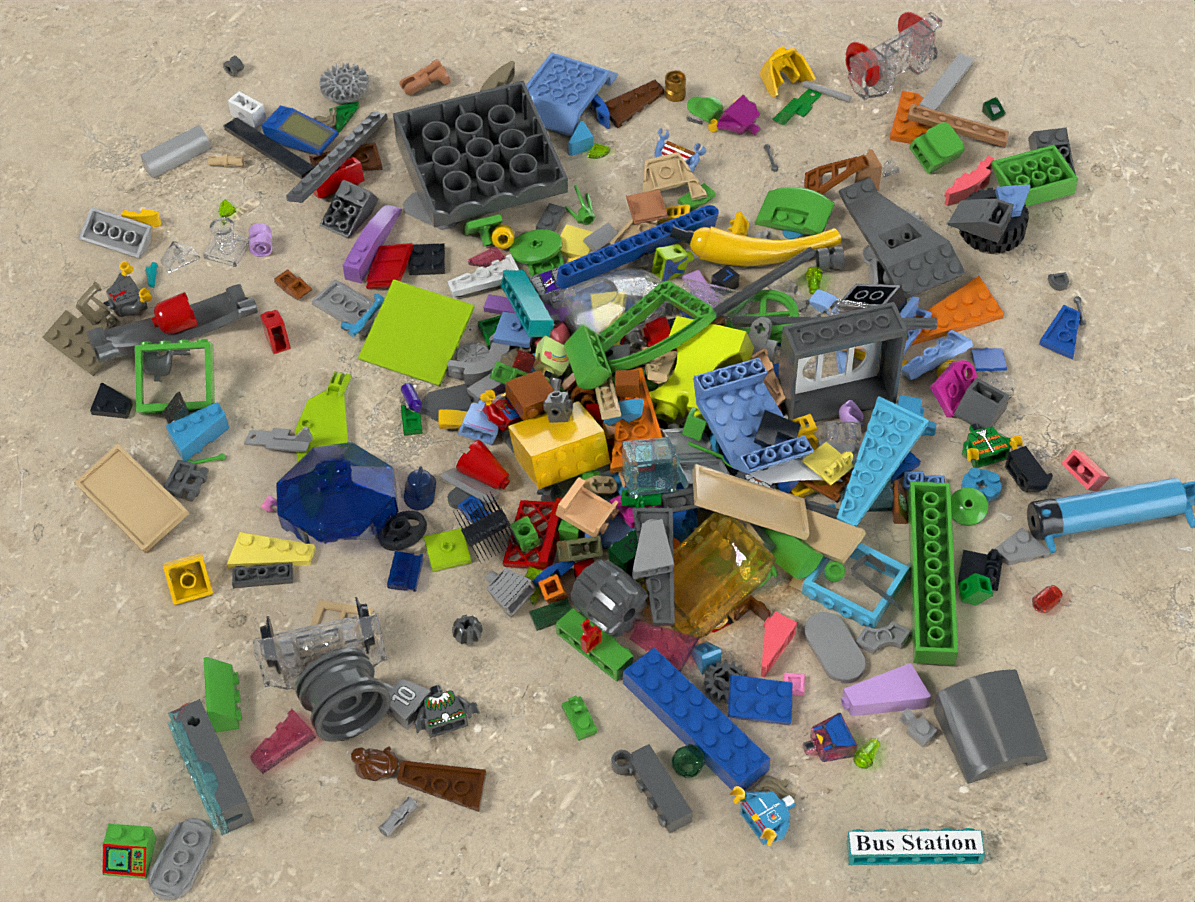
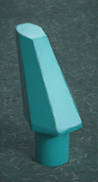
[145,262,158,288]

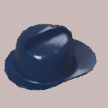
[404,466,436,510]

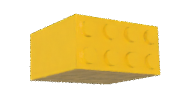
[508,401,611,489]

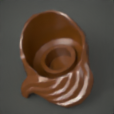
[351,746,399,781]

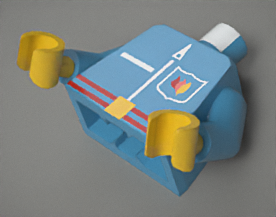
[729,786,795,846]

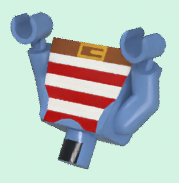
[654,128,706,172]

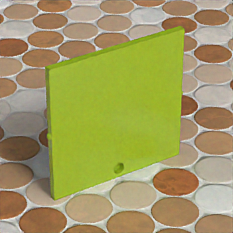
[358,279,475,387]

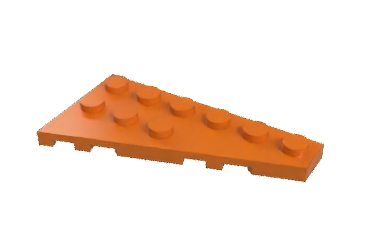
[906,276,1004,346]
[610,368,668,473]

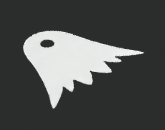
[749,414,842,483]

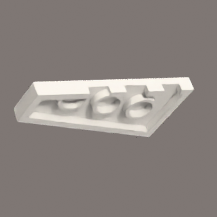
[447,254,519,297]

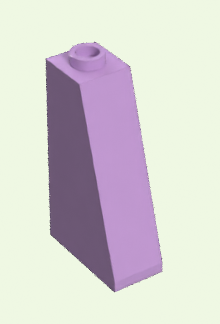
[841,663,931,716]

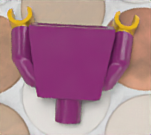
[708,94,761,136]

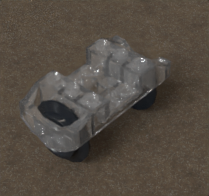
[253,597,387,690]

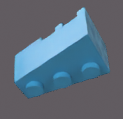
[165,402,229,461]

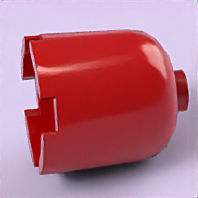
[152,292,198,335]

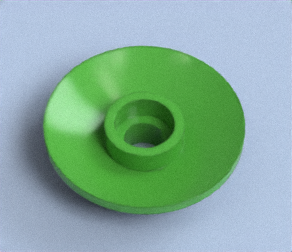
[951,487,988,526]

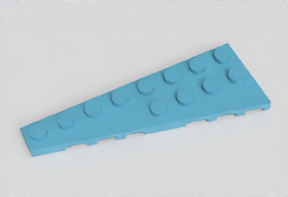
[836,396,929,527]

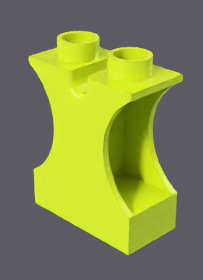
[649,316,754,431]

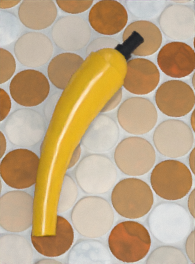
[670,226,842,267]

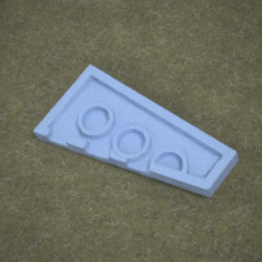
[901,330,973,380]

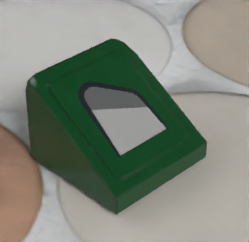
[982,97,1006,121]

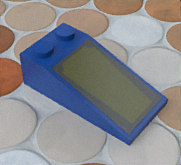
[261,105,339,155]

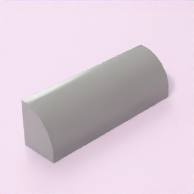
[140,125,211,178]

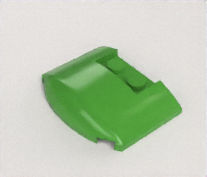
[755,187,835,235]

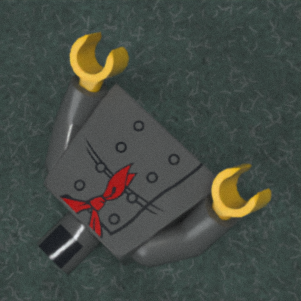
[103,261,152,317]

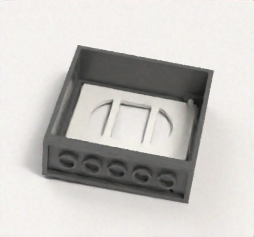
[778,302,908,424]

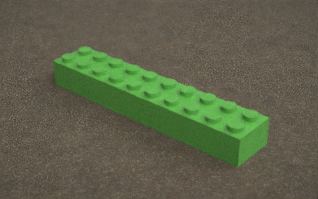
[908,481,958,665]

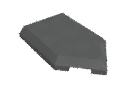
[417,384,472,422]

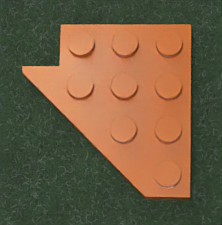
[890,91,958,144]

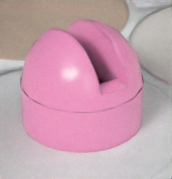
[260,495,277,512]

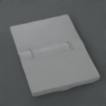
[660,428,730,489]

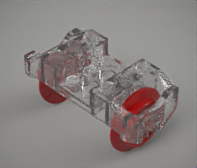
[845,12,943,100]

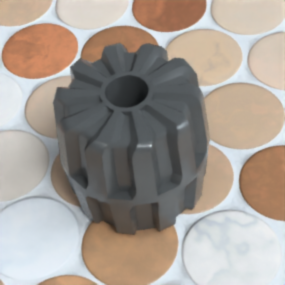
[570,560,649,637]

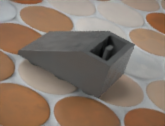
[1028,127,1076,175]
[320,180,379,239]
[947,199,1014,243]

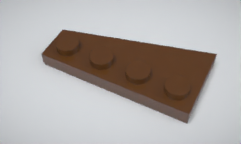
[604,80,664,128]
[309,142,383,170]
[397,760,486,812]

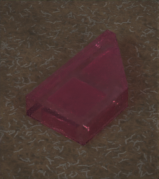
[468,246,505,268]

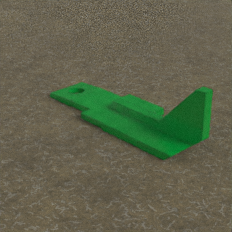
[772,89,822,125]

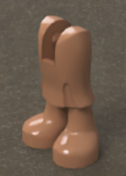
[399,59,450,95]

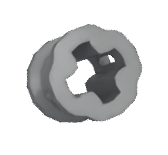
[626,328,646,353]

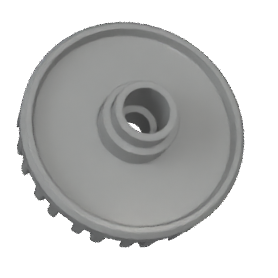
[319,63,369,103]

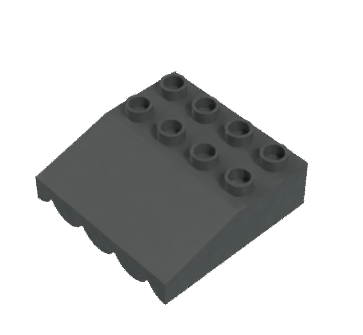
[393,80,568,228]

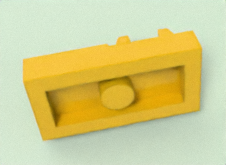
[728,212,749,236]

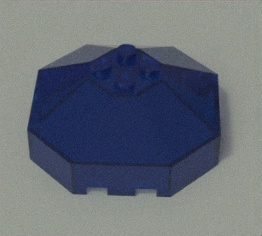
[276,442,399,544]

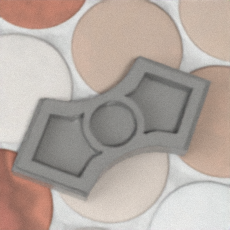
[856,621,911,654]

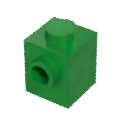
[958,573,993,606]

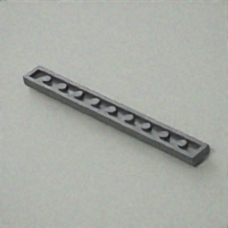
[286,111,388,203]

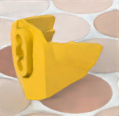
[759,46,816,97]

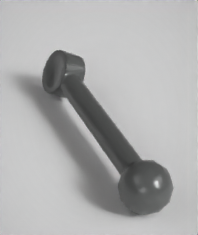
[764,144,778,172]
[1074,296,1086,326]

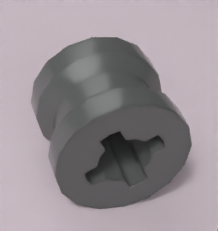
[223,56,244,76]

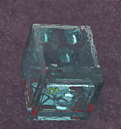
[622,437,680,498]

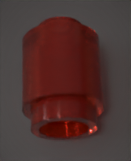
[1032,585,1063,614]

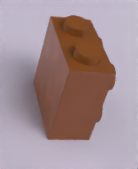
[505,370,555,421]

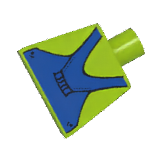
[651,244,694,283]

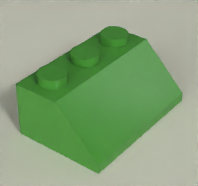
[203,657,242,733]

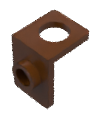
[734,595,771,622]

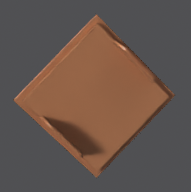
[626,190,668,225]

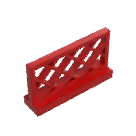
[502,498,563,571]

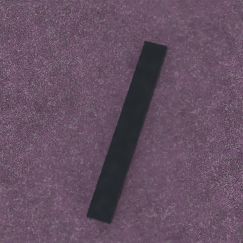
[223,117,315,179]

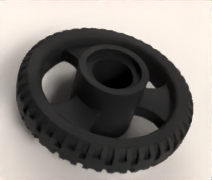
[378,510,427,551]

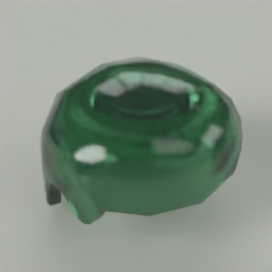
[672,744,705,779]

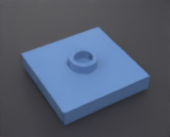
[493,312,533,348]

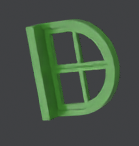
[726,290,800,343]

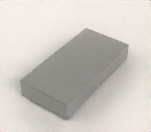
[583,223,618,251]

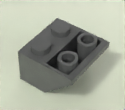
[954,378,1010,429]

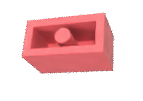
[1061,449,1110,491]

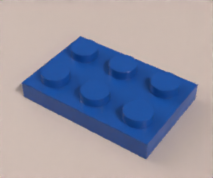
[728,675,793,725]

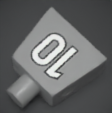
[383,679,431,730]

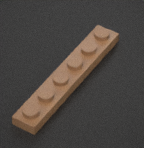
[907,103,1009,147]

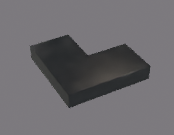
[754,410,801,447]

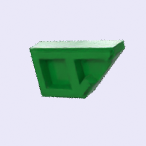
[401,405,423,436]

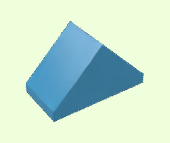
[568,121,594,156]
[688,641,722,675]

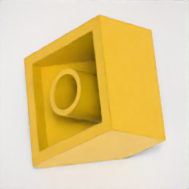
[163,552,213,605]

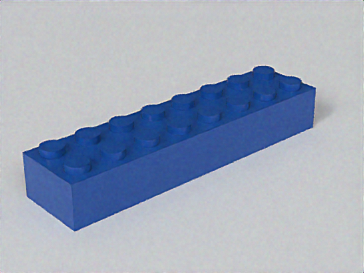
[623,648,770,791]

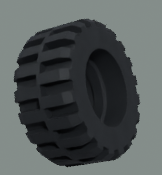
[959,188,1029,254]

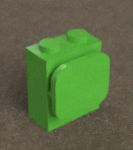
[909,122,965,174]

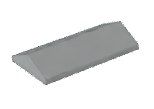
[78,207,153,259]

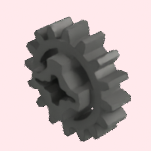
[704,660,748,704]

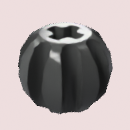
[452,615,483,645]

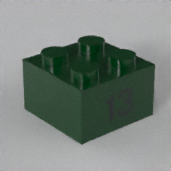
[608,530,638,576]

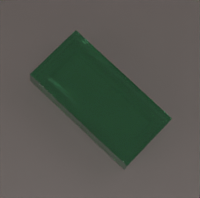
[529,598,572,631]

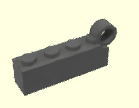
[611,744,693,833]

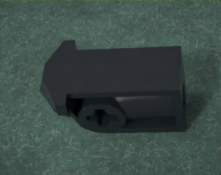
[1005,446,1053,492]

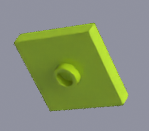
[424,528,471,572]

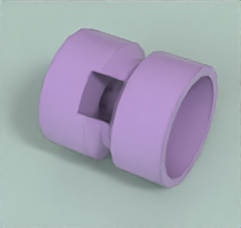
[249,223,272,257]

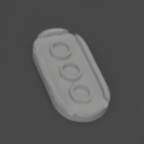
[804,612,866,683]
[148,818,213,901]

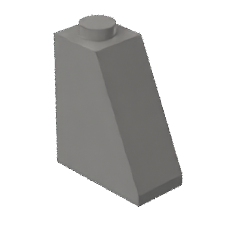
[632,519,674,579]

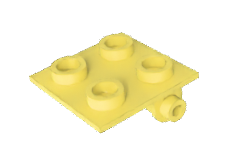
[802,442,855,485]

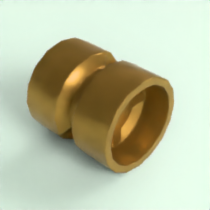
[665,70,686,102]

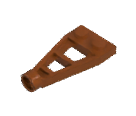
[804,155,869,195]

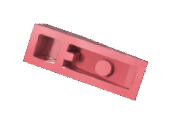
[761,611,797,678]

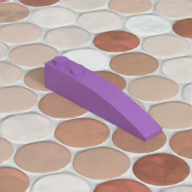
[343,204,402,283]

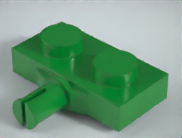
[621,489,662,508]

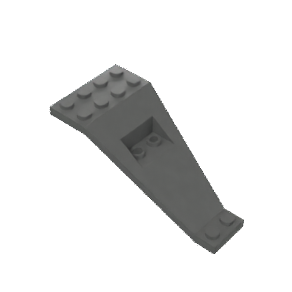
[839,177,966,299]

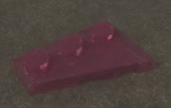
[629,621,700,672]
[250,709,316,774]

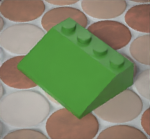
[991,145,1078,207]

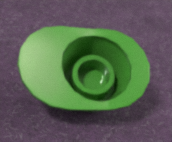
[687,96,724,123]

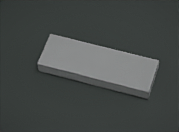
[442,468,500,504]

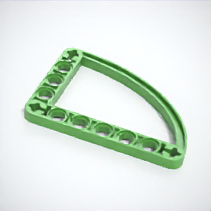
[598,281,716,373]

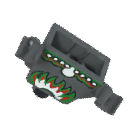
[415,685,480,738]

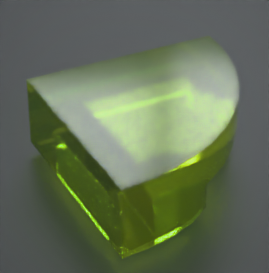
[588,143,610,159]
[219,199,236,220]

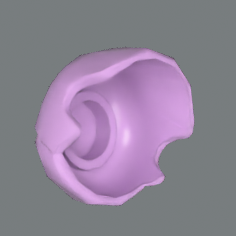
[839,400,865,430]

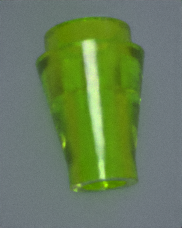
[805,267,823,294]
[853,738,881,769]

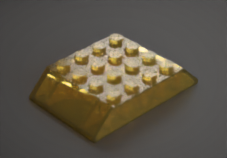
[639,512,776,644]

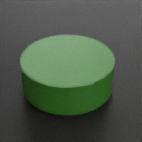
[824,561,845,582]

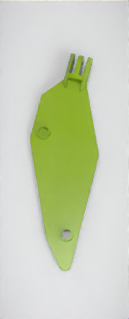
[295,371,352,518]

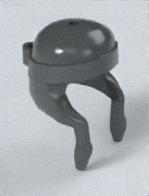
[143,350,191,382]

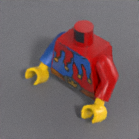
[480,378,523,431]

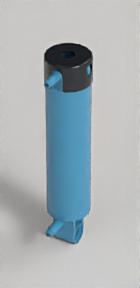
[1027,478,1195,553]

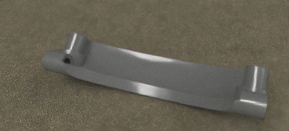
[86,284,258,363]

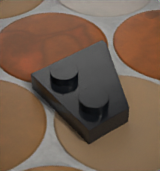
[90,383,133,419]

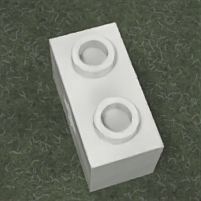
[228,91,266,129]

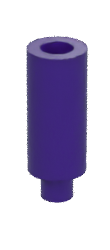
[401,383,422,412]

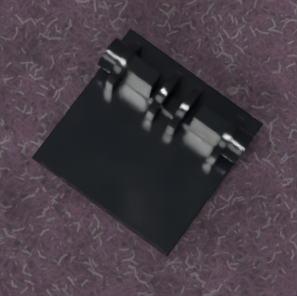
[957,549,1003,591]

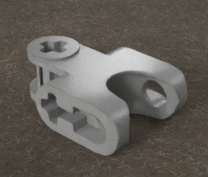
[748,317,778,364]

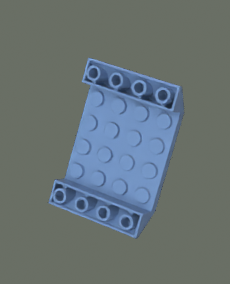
[526,52,618,137]
[693,358,814,474]

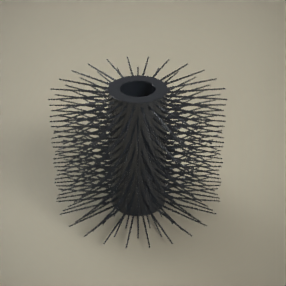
[453,492,518,563]

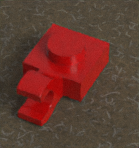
[581,619,602,654]

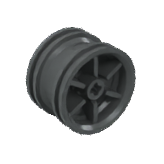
[295,648,391,742]

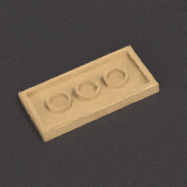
[802,509,866,564]

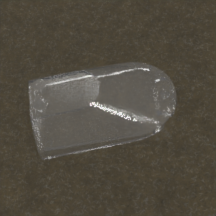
[551,268,667,338]

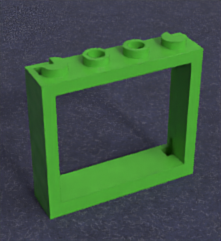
[135,339,215,415]

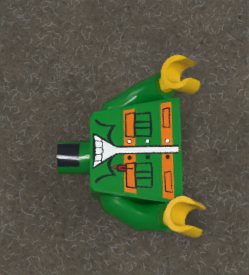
[962,423,1023,468]

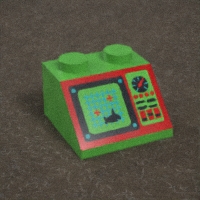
[102,823,157,879]

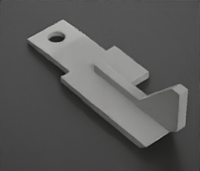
[244,426,313,452]

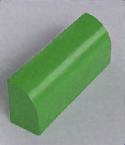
[564,324,612,389]
[761,526,824,579]

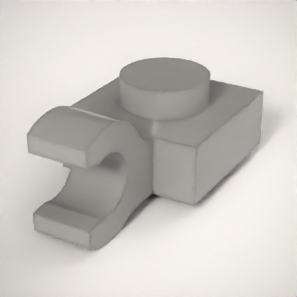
[899,708,938,747]

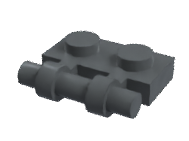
[163,460,209,502]

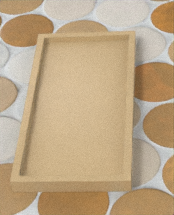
[74,444,190,554]
[692,464,809,540]

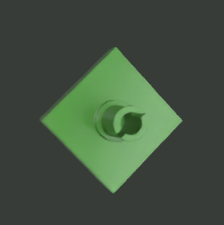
[464,214,503,247]

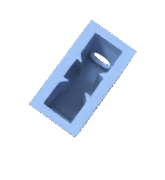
[458,400,498,445]

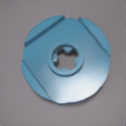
[961,468,1001,503]

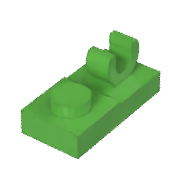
[562,696,598,741]

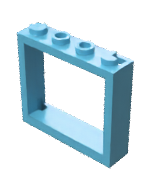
[802,543,909,629]

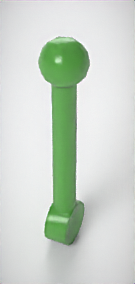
[187,453,226,464]

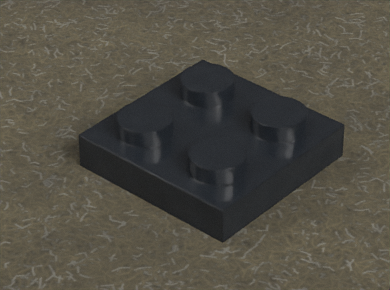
[409,243,445,275]

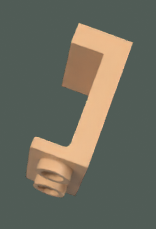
[556,477,619,537]

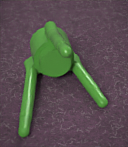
[565,185,596,225]

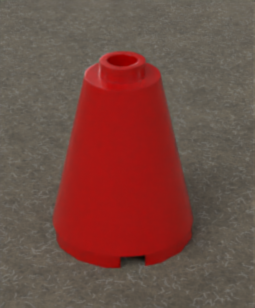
[456,439,510,490]

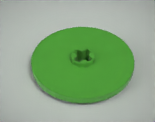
[510,229,562,264]

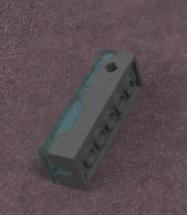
[167,699,254,835]

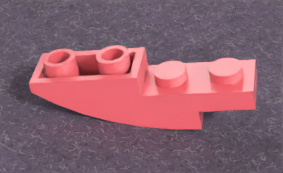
[944,156,995,206]

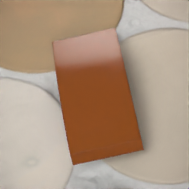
[274,269,312,300]

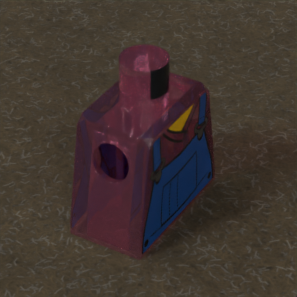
[802,712,857,762]

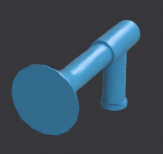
[341,294,385,337]

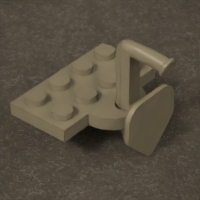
[42,282,122,376]

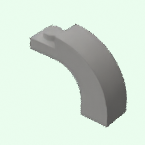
[447,343,510,386]

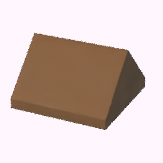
[855,149,882,191]

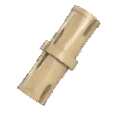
[208,154,244,168]

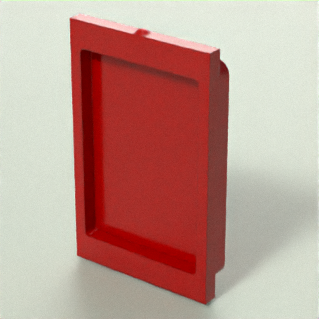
[366,243,414,289]

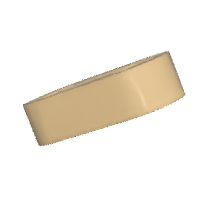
[584,476,617,496]

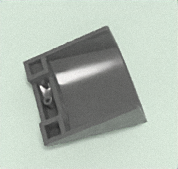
[934,669,1047,784]

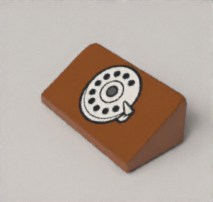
[892,480,908,524]

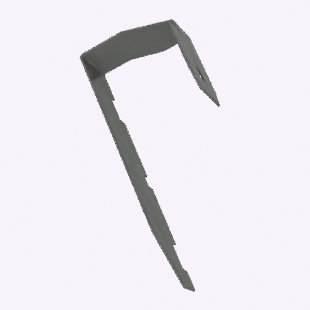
[851,553,903,611]

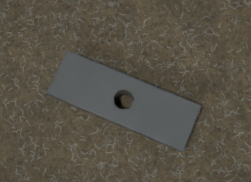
[232,563,293,589]

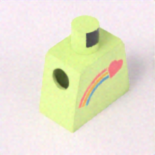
[533,336,570,382]

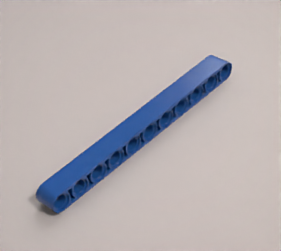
[556,205,719,289]

